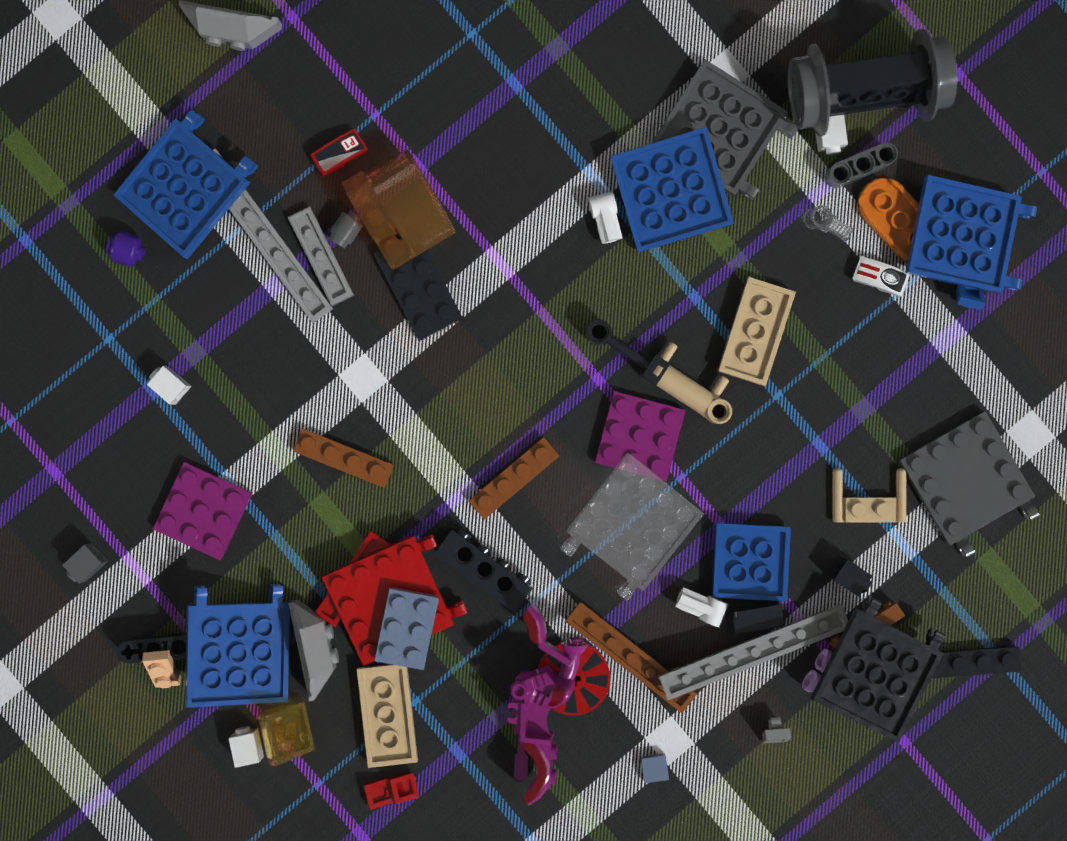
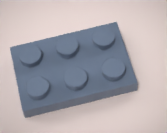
[375,587,439,670]

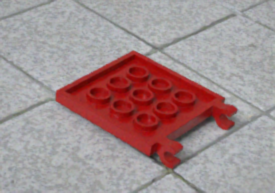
[322,534,467,666]

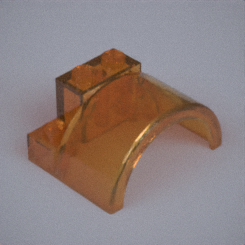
[341,149,456,270]

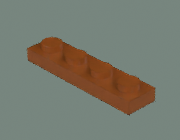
[293,428,394,488]
[469,437,559,520]

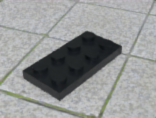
[373,231,463,341]

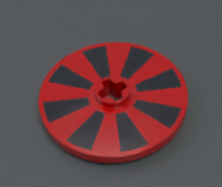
[538,643,610,716]

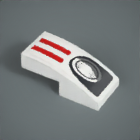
[853,256,910,297]

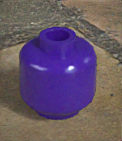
[106,231,146,267]

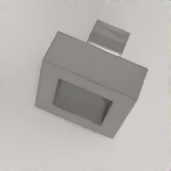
[762,717,791,743]

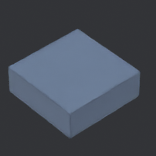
[641,753,669,783]

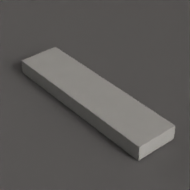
[288,206,354,306]

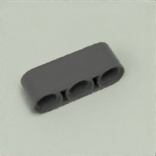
[825,142,898,188]

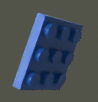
[712,523,791,601]

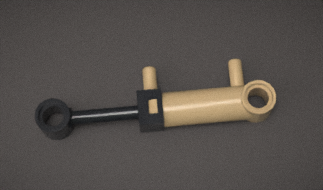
[586,320,732,424]

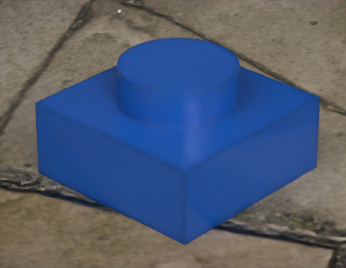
[956,285,985,310]

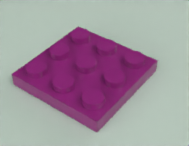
[595,391,686,482]
[153,462,253,560]

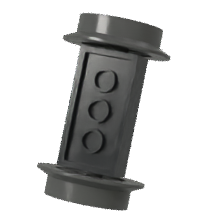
[788,29,957,137]

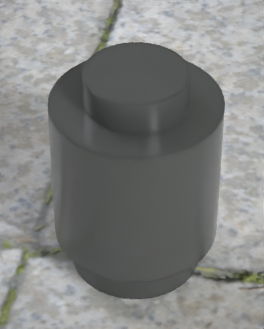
[329,211,363,249]

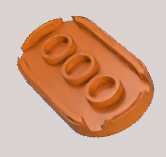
[858,178,919,262]

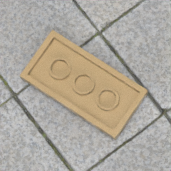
[718,277,796,386]
[357,664,418,768]

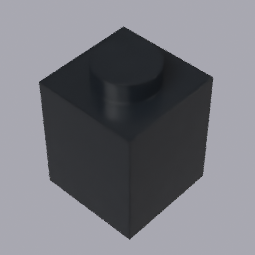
[829,557,872,596]

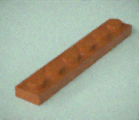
[565,601,697,713]

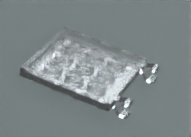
[560,453,704,601]

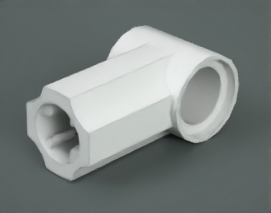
[588,191,622,244]
[675,587,728,627]

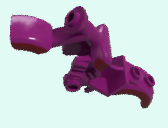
[507,602,588,806]

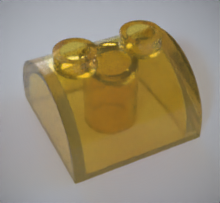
[258,701,315,766]

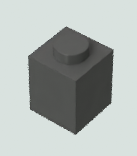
[62,543,108,583]

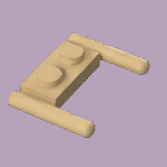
[832,468,906,522]

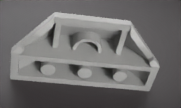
[179,0,282,51]
[288,600,339,701]

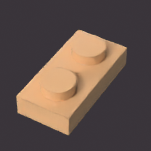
[142,650,181,688]

